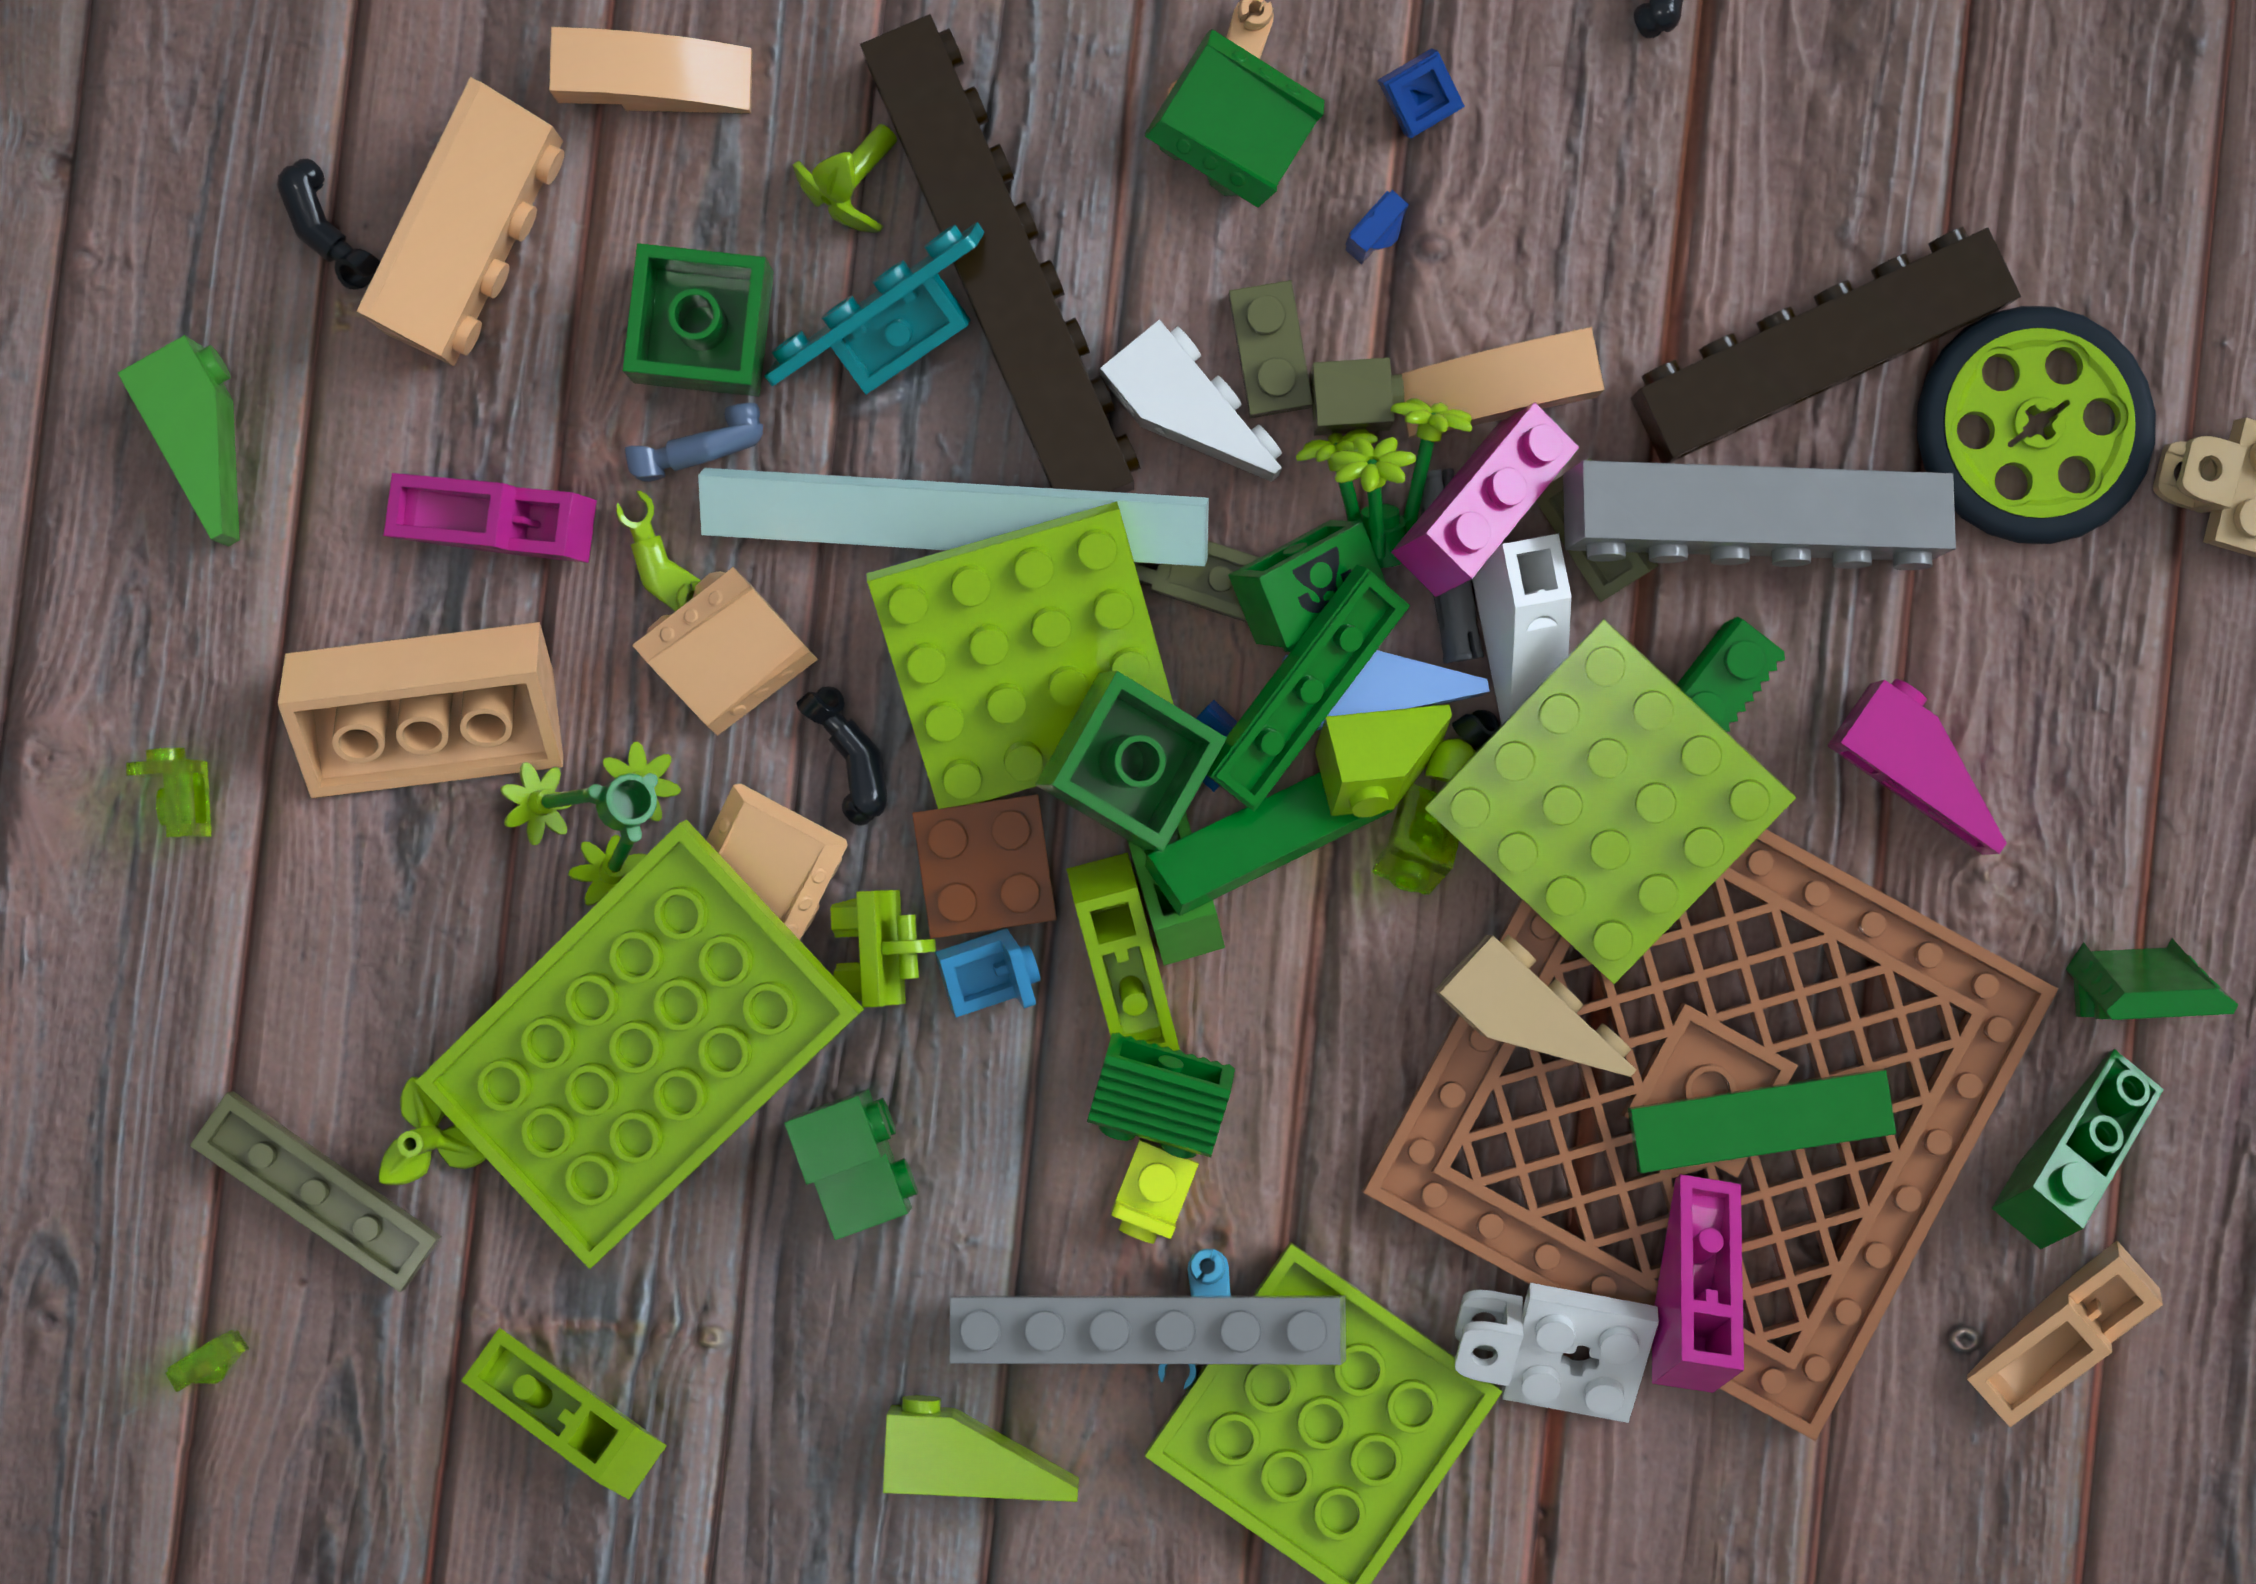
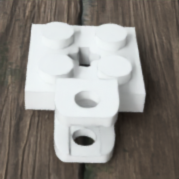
[1455,1283,1659,1423]

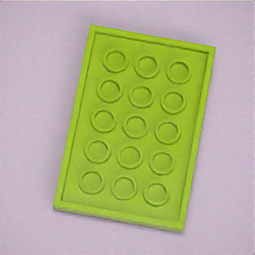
[415,820,864,1269]

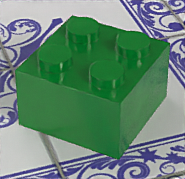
[622,243,774,397]
[1035,671,1227,851]

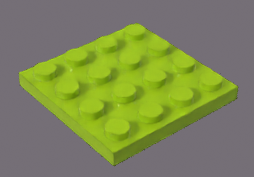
[866,501,1174,809]
[1425,618,1796,984]
[1144,1242,1503,1584]

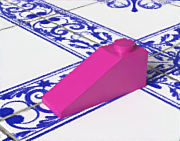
[1827,679,2007,855]
[1652,1174,1744,1393]

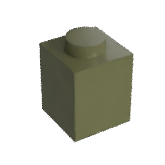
[1310,357,1404,436]

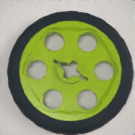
[1917,306,2156,544]

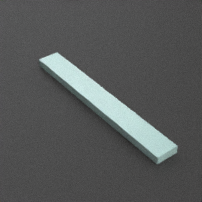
[698,468,1209,566]

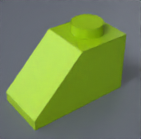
[1315,704,1452,817]

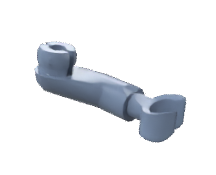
[625,403,763,482]

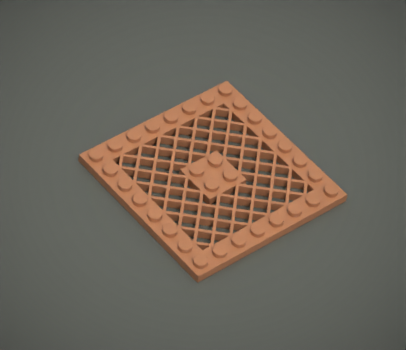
[1361,829,2058,1441]

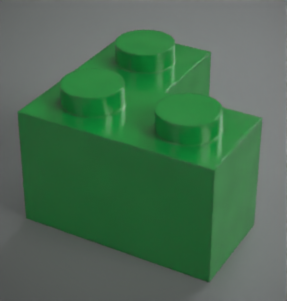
[784,1088,918,1240]

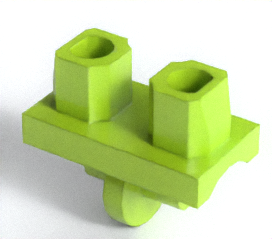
[830,890,936,1008]

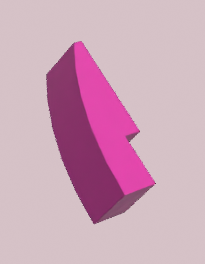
[383,473,597,563]

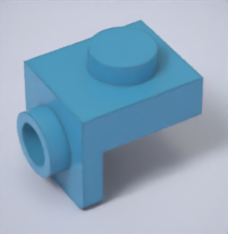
[935,928,1041,1017]

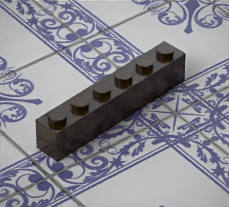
[1631,227,2021,463]

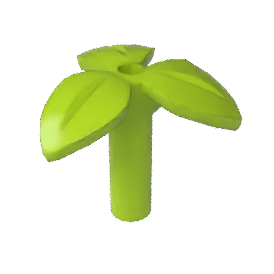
[792,124,897,233]
[378,1076,486,1185]

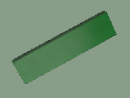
[1207,564,1410,812]
[1145,772,1393,916]
[1627,1069,1896,1173]

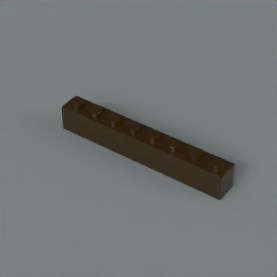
[860,14,1141,493]

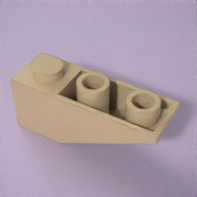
[1434,935,1636,1077]

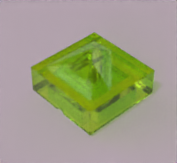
[165,1329,249,1392]

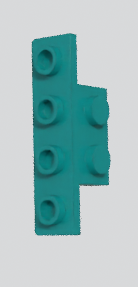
[764,222,985,395]

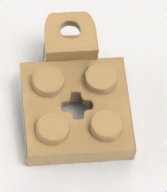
[2153,418,2256,558]

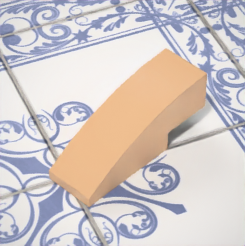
[549,27,752,113]
[1402,327,1605,438]
[1967,1241,2163,1427]

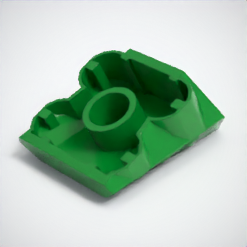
[1145,29,1325,208]
[2066,938,2238,1020]

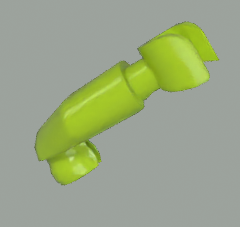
[616,491,701,611]

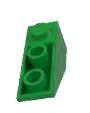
[1991,1049,2164,1249]

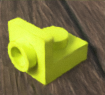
[1111,1139,1199,1244]

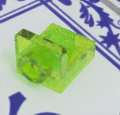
[126,748,212,839]
[1372,783,1459,895]

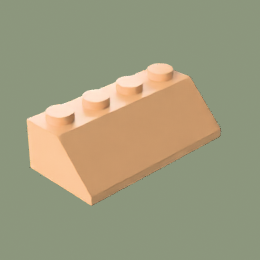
[356,77,564,366]
[278,622,563,798]

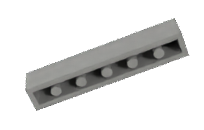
[1563,460,1956,570]
[950,1296,1346,1365]

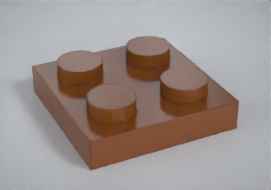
[912,794,1057,939]

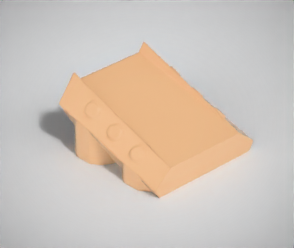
[632,567,818,736]
[706,784,848,940]

